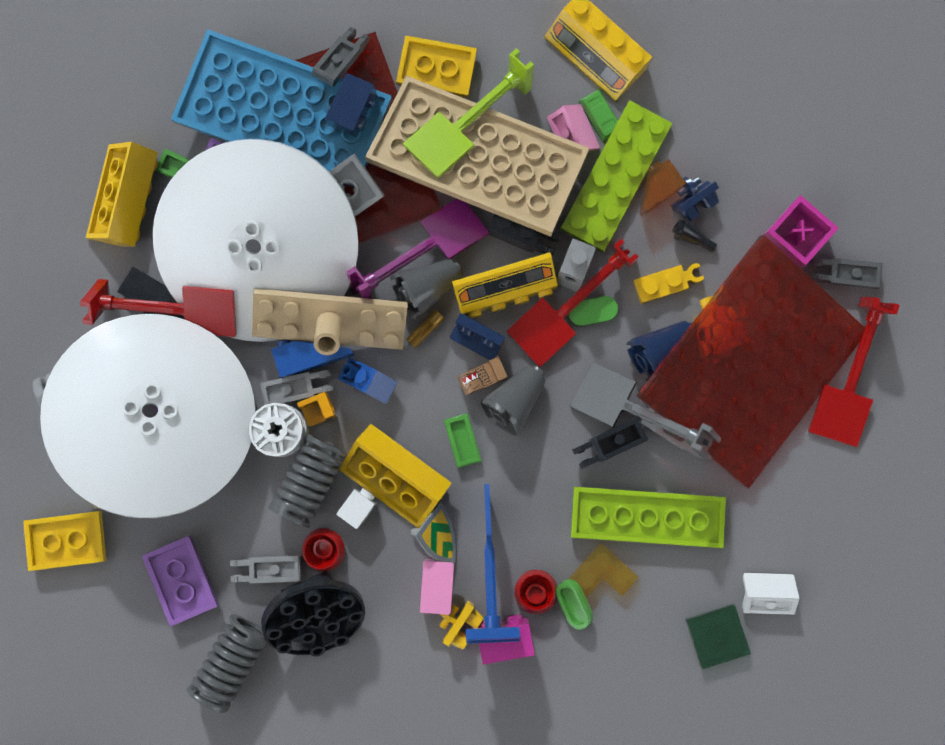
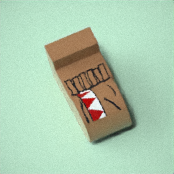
[457,356,508,396]

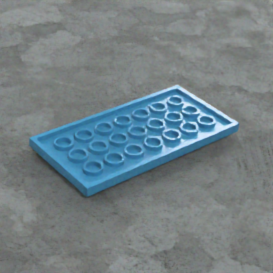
[171,29,392,188]

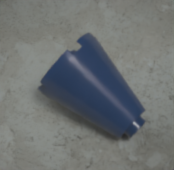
[627,321,699,384]

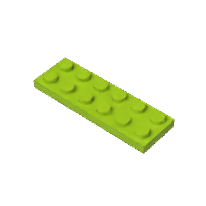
[560,100,672,253]
[570,486,726,548]

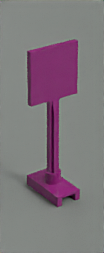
[347,198,489,299]

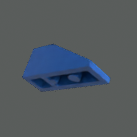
[271,340,355,378]

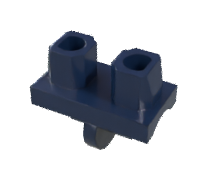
[670,177,719,221]

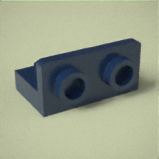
[450,313,505,360]

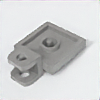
[329,153,384,216]

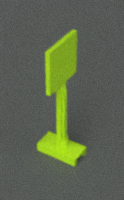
[403,48,534,178]

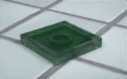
[685,604,751,669]

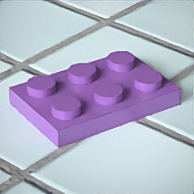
[142,535,219,627]

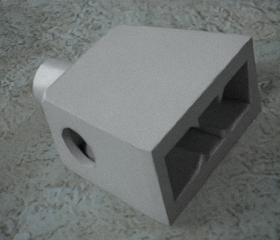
[556,239,596,292]

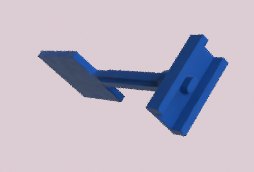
[466,484,520,644]

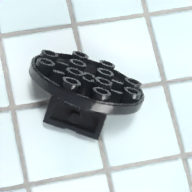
[261,571,365,657]

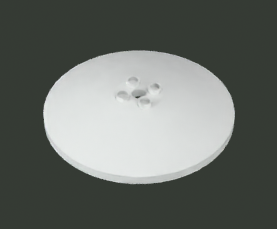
[153,139,359,342]
[40,314,255,518]

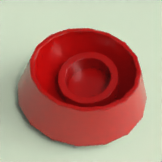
[302,528,345,572]
[514,570,557,614]

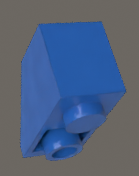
[338,357,398,404]

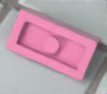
[547,104,600,151]
[420,559,454,615]

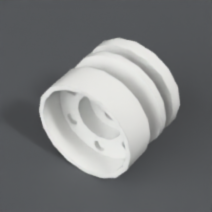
[249,403,309,457]

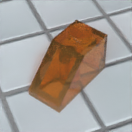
[639,159,686,216]

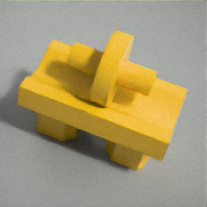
[439,600,484,649]

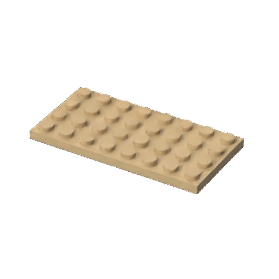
[365,75,589,236]

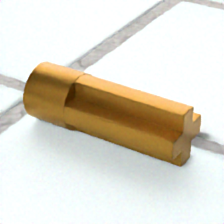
[406,309,445,349]

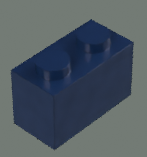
[325,73,378,137]

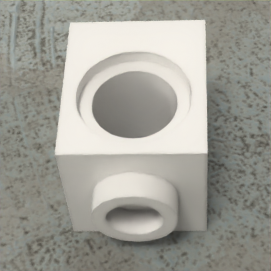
[336,488,377,529]

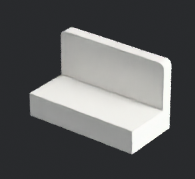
[742,573,799,615]

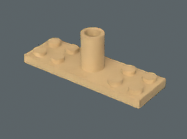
[252,288,408,355]

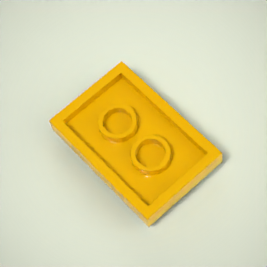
[396,35,477,98]
[23,511,107,571]

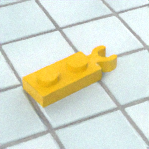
[633,263,704,304]

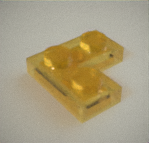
[568,543,639,598]

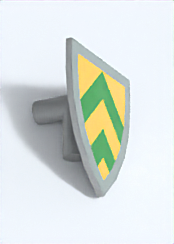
[411,502,456,563]

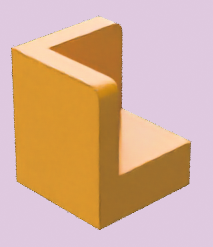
[297,392,337,427]

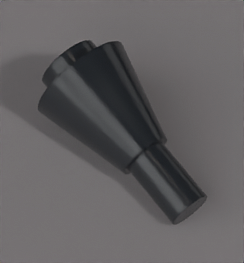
[672,218,717,252]

